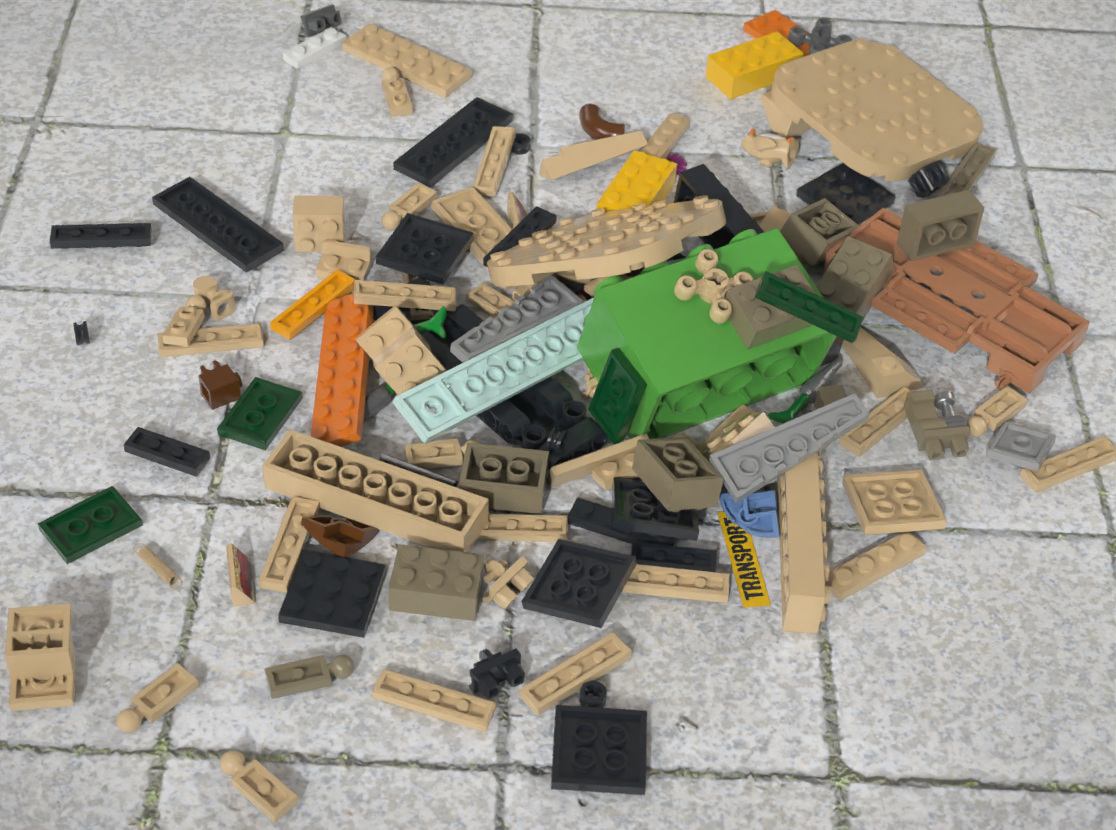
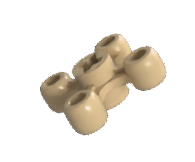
[674,249,753,324]

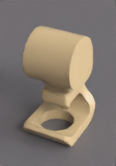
[193,276,235,321]

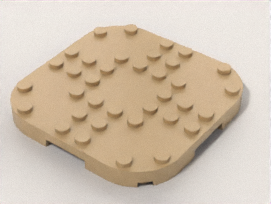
[770,38,983,181]
[487,195,726,287]

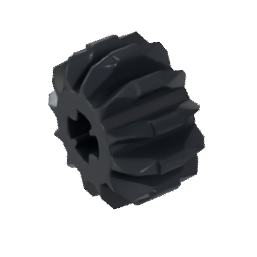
[908,162,950,198]

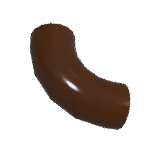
[579,104,625,140]

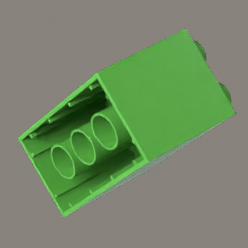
[577,228,837,439]

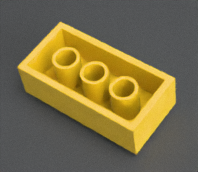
[705,31,804,99]
[597,150,677,212]

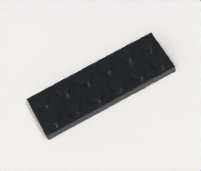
[393,97,513,187]
[152,176,284,273]

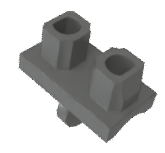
[300,4,342,37]

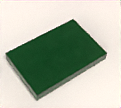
[588,348,647,444]
[217,377,303,451]
[38,486,143,564]

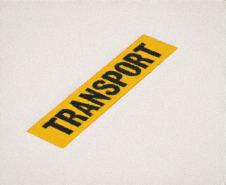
[717,511,771,608]

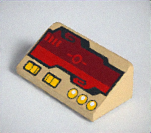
[507,192,527,229]
[226,543,255,606]

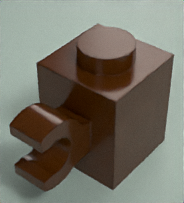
[198,360,243,410]

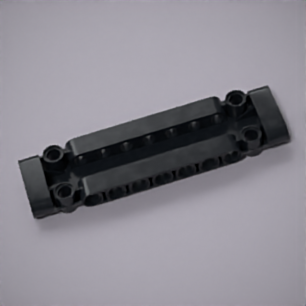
[373,277,609,472]

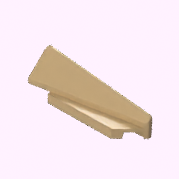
[539,131,648,180]

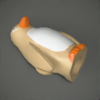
[741,129,799,168]

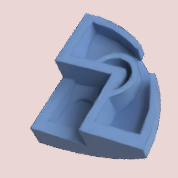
[719,490,780,538]

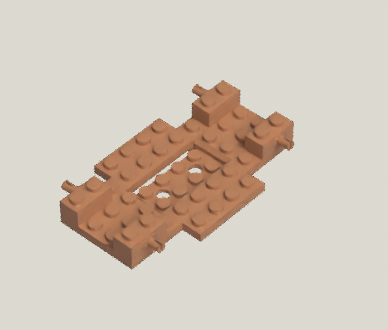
[823,208,1090,394]

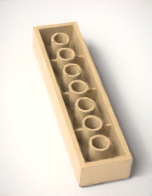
[262,429,489,553]
[777,450,830,634]

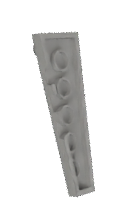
[450,275,584,363]
[709,393,869,503]

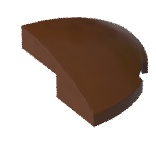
[301,516,379,557]

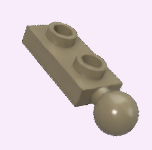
[265,655,355,699]

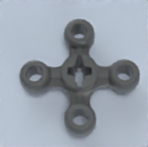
[788,18,852,55]

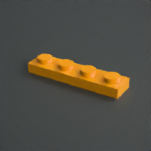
[270,270,356,340]

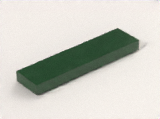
[755,271,863,343]

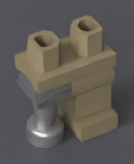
[904,390,971,460]

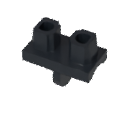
[469,648,525,700]

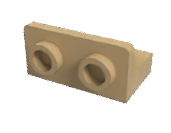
[316,240,372,281]

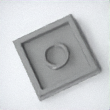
[986,421,1056,472]

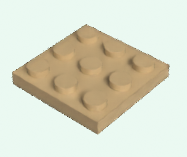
[842,470,947,535]

